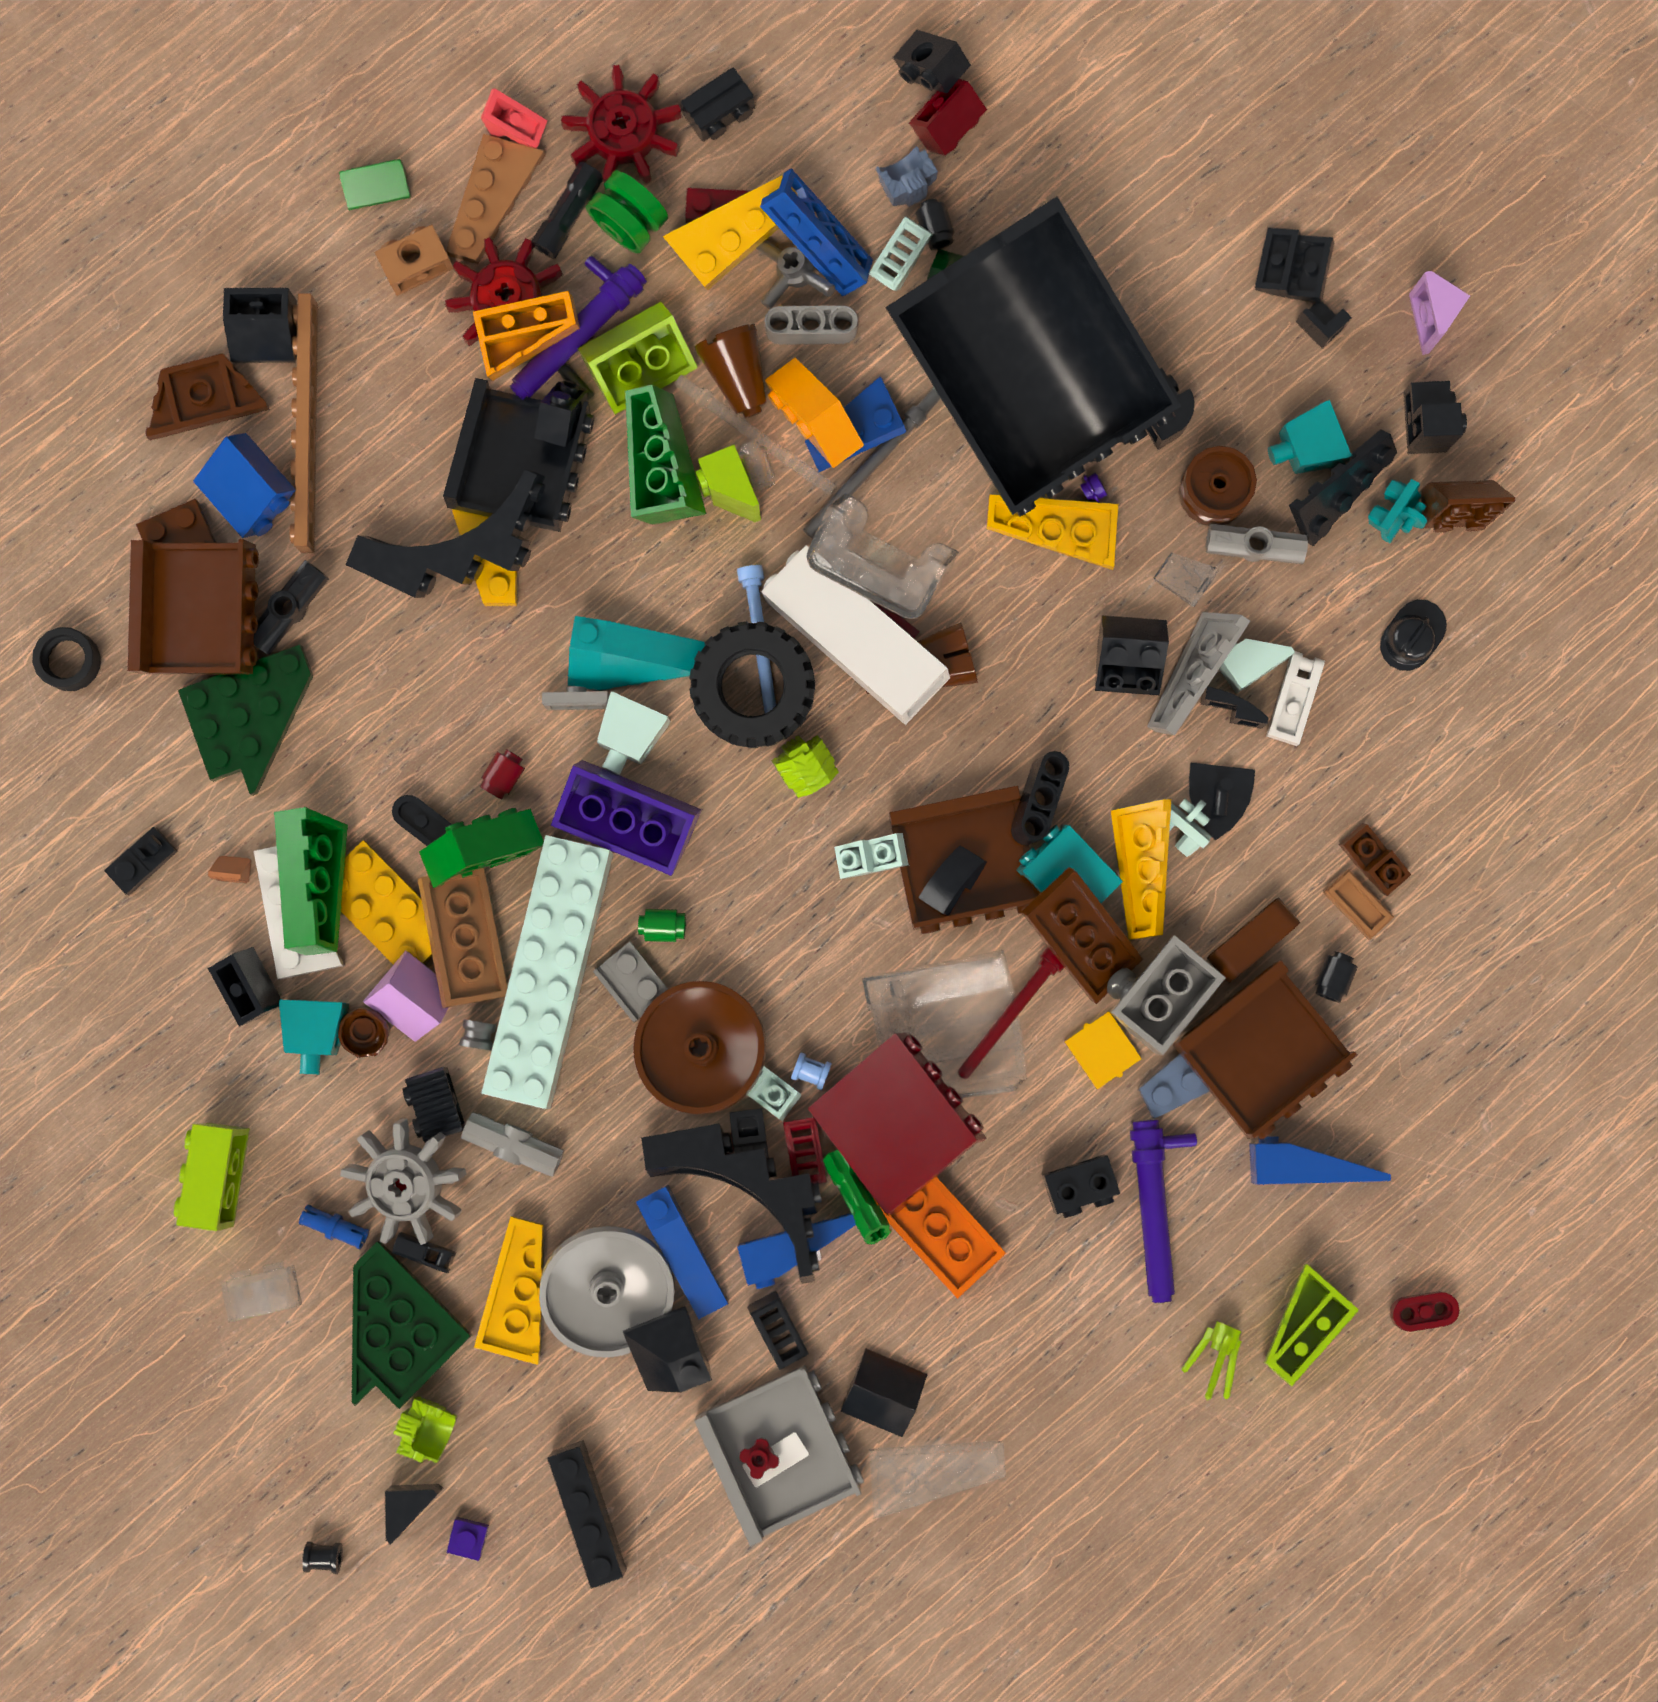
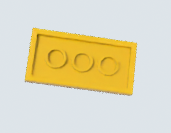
[341,840,432,965]

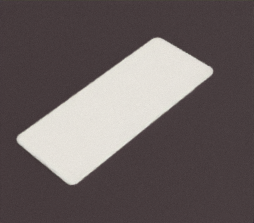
[742,1432,809,1487]

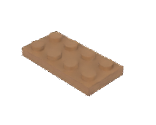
[418,868,507,1008]

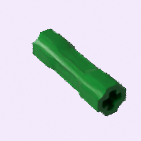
[823,1149,892,1244]

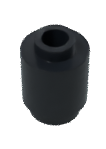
[915,199,954,250]
[1315,952,1358,1003]

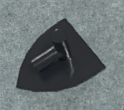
[1189,762,1255,840]

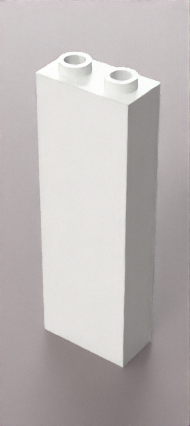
[761,545,950,725]

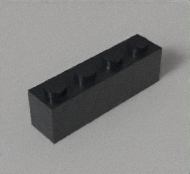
[547,1440,627,1589]

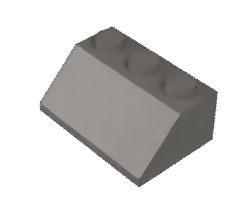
[1111,935,1226,1055]

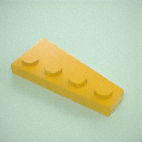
[474,1216,544,1365]

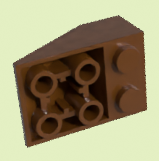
[1421,480,1515,533]

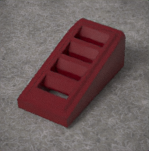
[783,1117,827,1184]

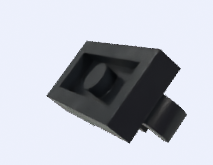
[104,827,178,895]

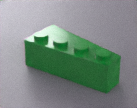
[625,385,707,525]
[274,807,348,956]

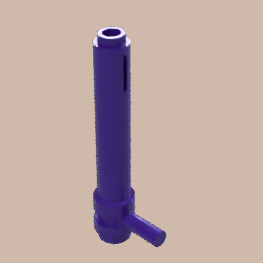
[510,256,647,400]
[1130,1120,1197,1303]

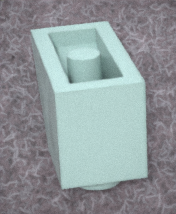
[1219,639,1295,694]

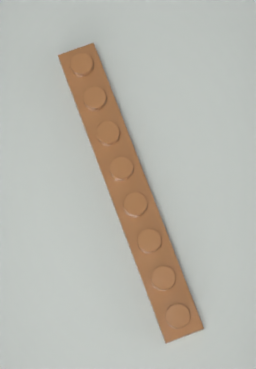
[289,293,318,553]

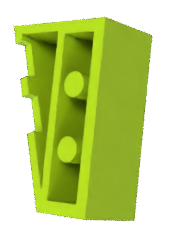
[1264,1264,1359,1386]

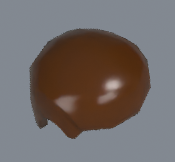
[338,1008,389,1058]

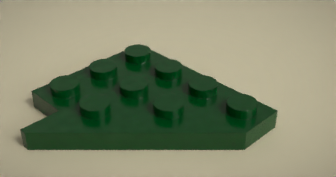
[178,644,314,796]
[352,1241,472,1409]

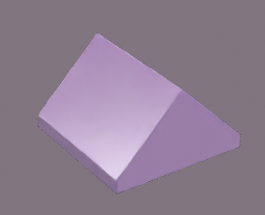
[1409,271,1470,355]
[363,950,448,1042]

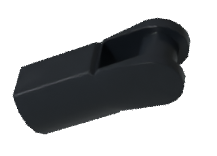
[392,1232,456,1273]

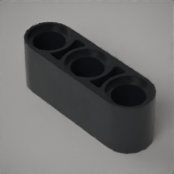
[1011,751,1070,846]

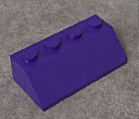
[550,760,702,876]

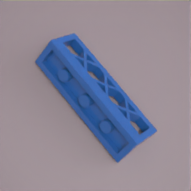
[760,168,873,297]

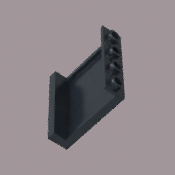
[443,378,595,532]

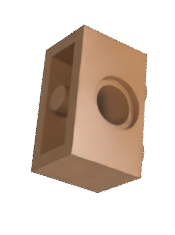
[374,225,454,296]

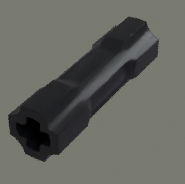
[532,162,603,259]

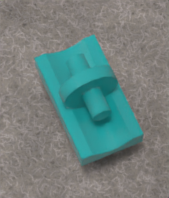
[1368,479,1427,543]

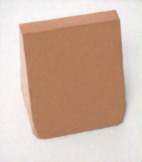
[208,856,251,884]

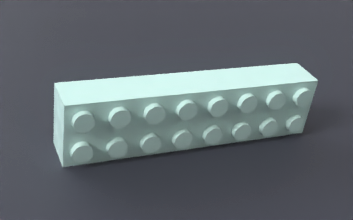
[481,835,613,1109]

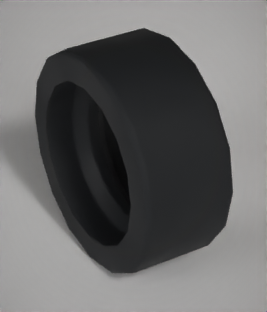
[32,627,101,691]

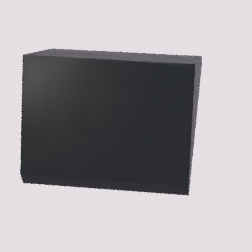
[840,1348,927,1437]

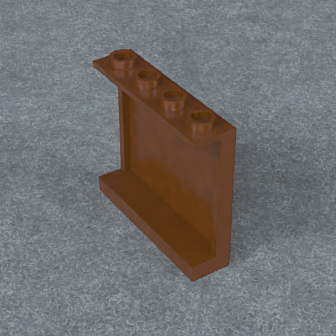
[127,539,259,674]
[889,786,1040,934]
[1172,960,1357,1140]

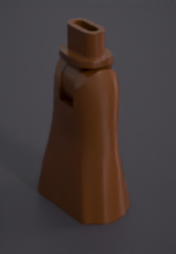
[866,622,978,694]

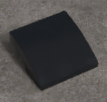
[1255,228,1335,303]

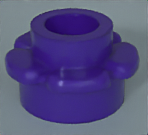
[1080,472,1108,503]

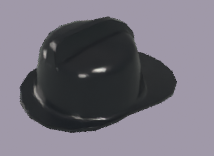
[1380,599,1447,671]

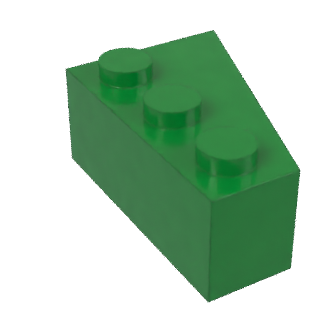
[419,808,544,888]

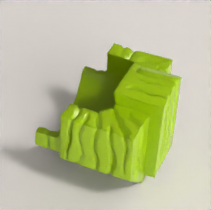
[771,735,839,798]
[393,1396,457,1463]

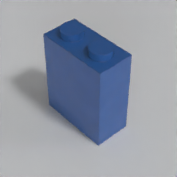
[193,433,296,538]

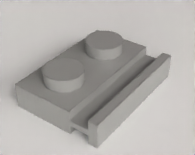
[593,942,668,1023]

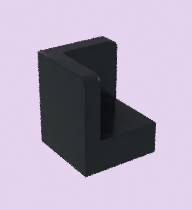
[1296,302,1352,349]

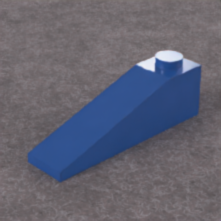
[1249,1136,1391,1185]
[636,1185,729,1319]
[737,1213,856,1289]

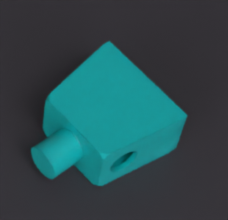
[1268,400,1352,474]
[279,999,349,1075]

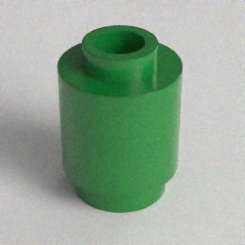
[638,909,686,942]

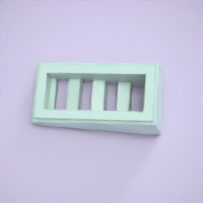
[869,216,932,291]

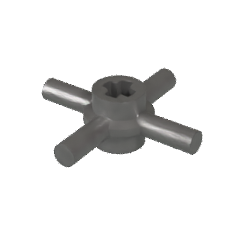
[756,240,835,309]

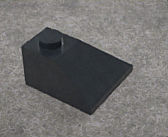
[623,1306,712,1393]

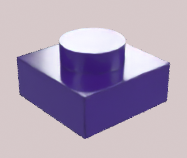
[446,1517,489,1561]

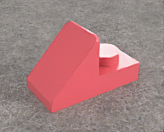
[481,88,548,149]

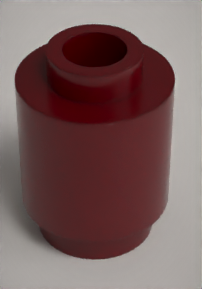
[480,749,525,800]

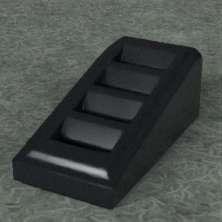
[747,1291,809,1370]

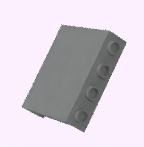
[694,1365,864,1546]

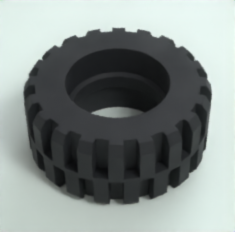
[689,621,815,748]

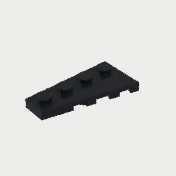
[1289,429,1397,547]

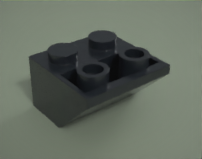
[223,288,297,363]
[1095,615,1169,696]

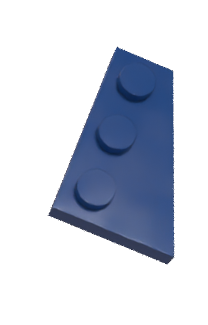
[805,376,906,472]

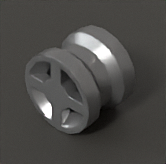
[459,1019,496,1051]

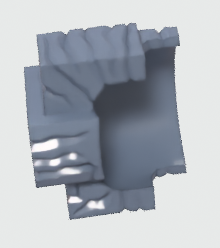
[876,146,938,207]

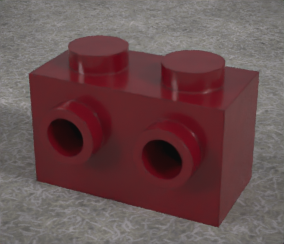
[909,79,987,156]

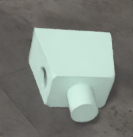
[597,691,670,775]

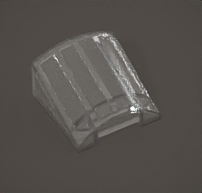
[862,950,1027,1098]

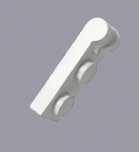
[1266,651,1325,746]

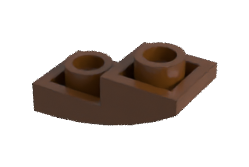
[1338,824,1411,896]

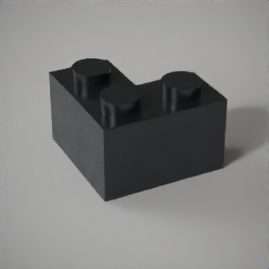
[1403,381,1467,454]

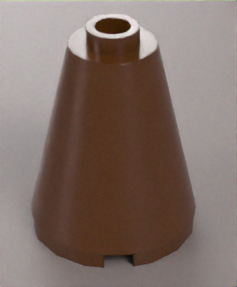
[694,324,766,418]

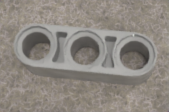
[765,305,858,345]

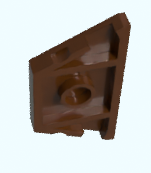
[145,353,270,441]

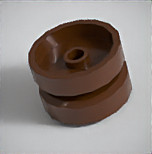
[1179,446,1257,526]

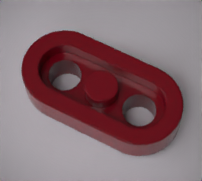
[1390,1291,1460,1332]

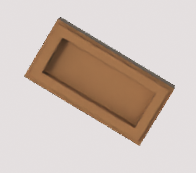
[1323,869,1394,940]

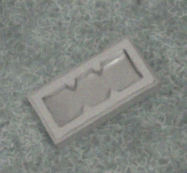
[542,686,609,710]

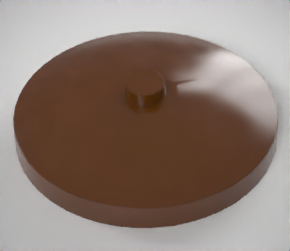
[633,981,766,1115]

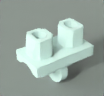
[1170,799,1212,857]

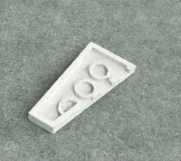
[254,846,345,979]

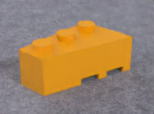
[473,291,580,381]
[765,357,864,468]

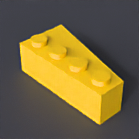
[663,175,797,290]

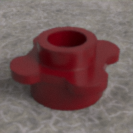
[739,1438,780,1479]

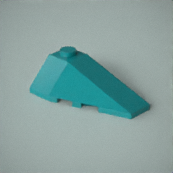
[568,616,706,691]

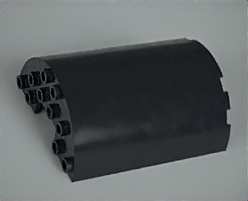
[885,196,1181,517]

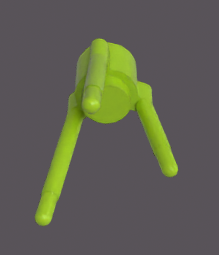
[1182,1321,1242,1400]

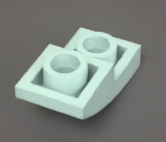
[834,833,909,879]
[747,1066,802,1121]

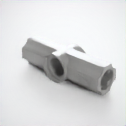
[1206,524,1308,564]
[461,1112,565,1177]

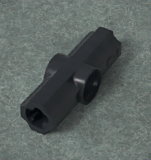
[254,560,329,655]

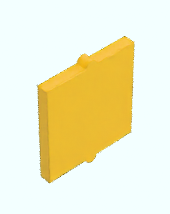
[1064,1011,1142,1089]

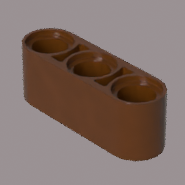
[1207,897,1300,983]

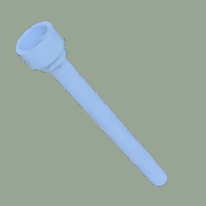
[737,565,776,713]

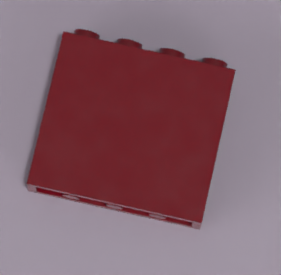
[808,1033,987,1215]

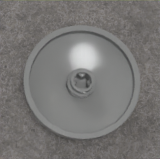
[539,1226,674,1357]

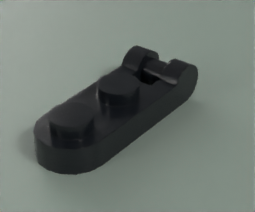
[392,795,452,846]

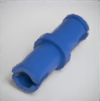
[299,1204,369,1250]

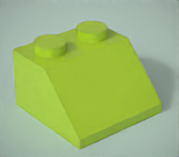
[695,445,761,522]

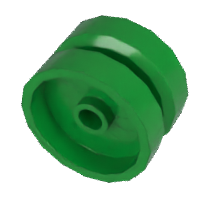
[585,170,668,254]

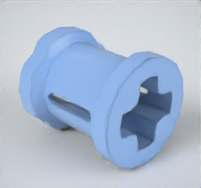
[791,1052,832,1091]

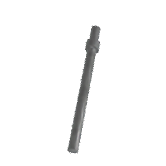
[803,389,941,538]

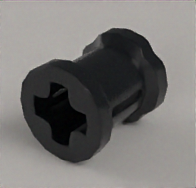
[302,1541,343,1574]

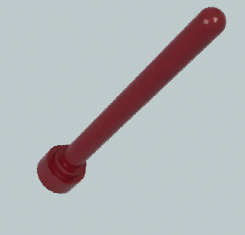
[958,947,1064,1079]

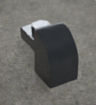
[1145,368,1195,450]

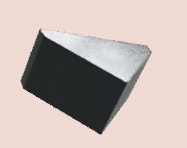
[385,1484,443,1545]

